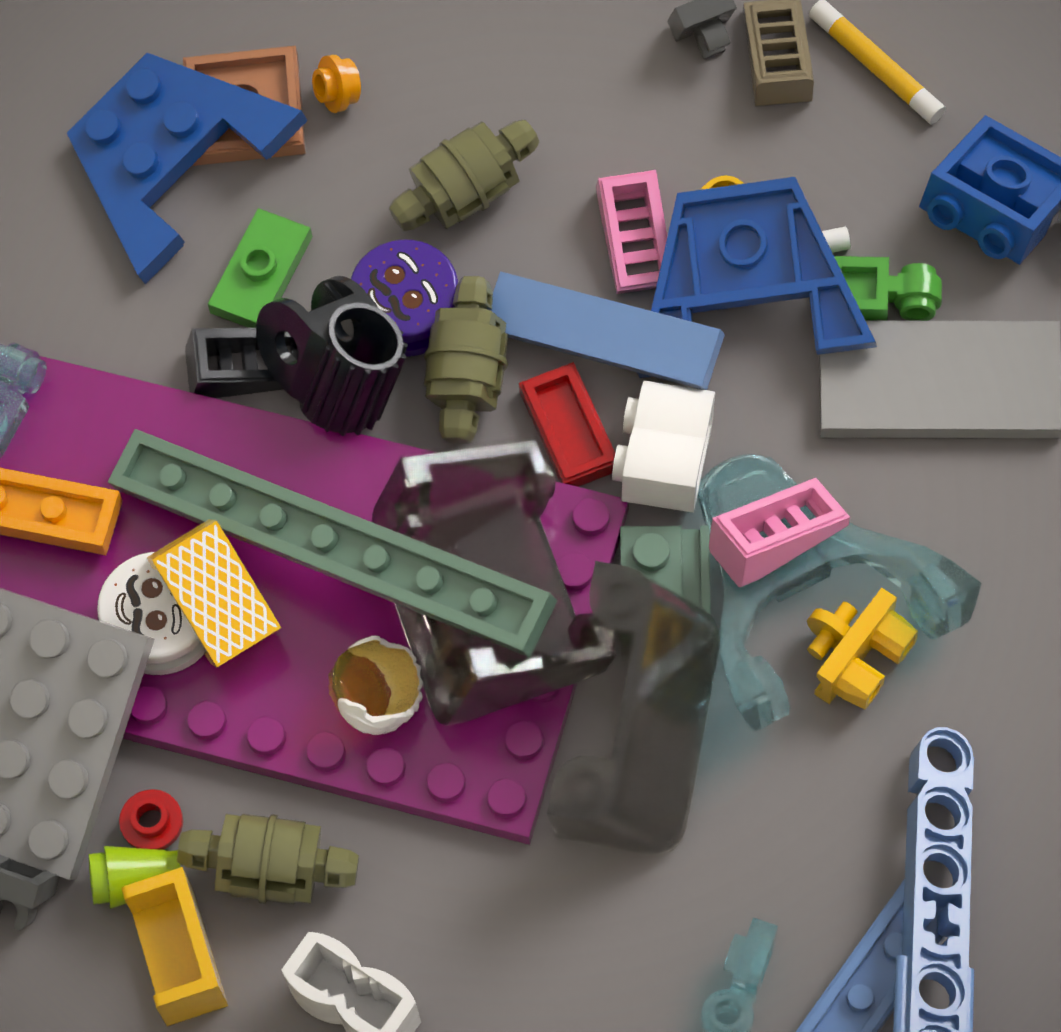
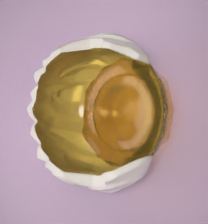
[328,636,423,735]

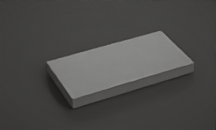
[819,321,1061,438]

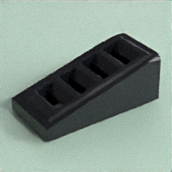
[185,328,299,398]

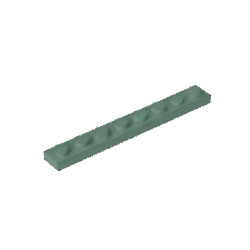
[108,429,557,658]

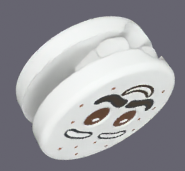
[97,552,206,675]

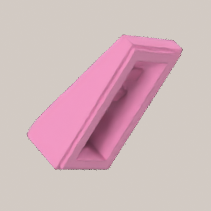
[596,170,667,294]
[709,478,850,587]

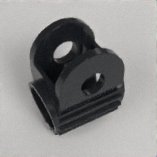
[256,276,408,436]

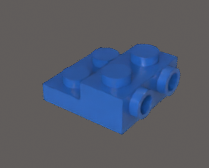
[919,115,1061,265]

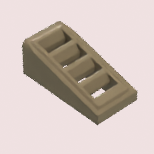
[743,0,814,106]

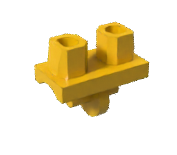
[806,587,918,709]

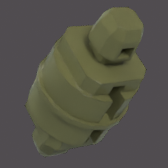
[389,120,540,231]
[424,276,508,444]
[177,814,359,904]

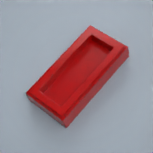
[518,362,615,487]

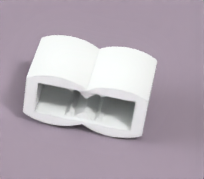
[612,381,715,513]
[281,932,421,1032]

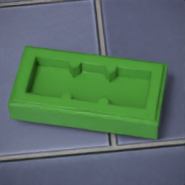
[208,208,313,328]

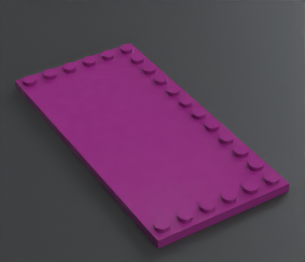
[0,346,629,845]

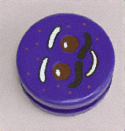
[351,240,458,357]

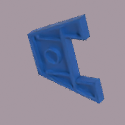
[67,53,308,284]
[637,177,877,378]

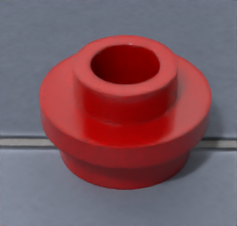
[119,789,183,850]

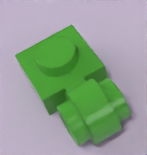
[834,256,942,321]

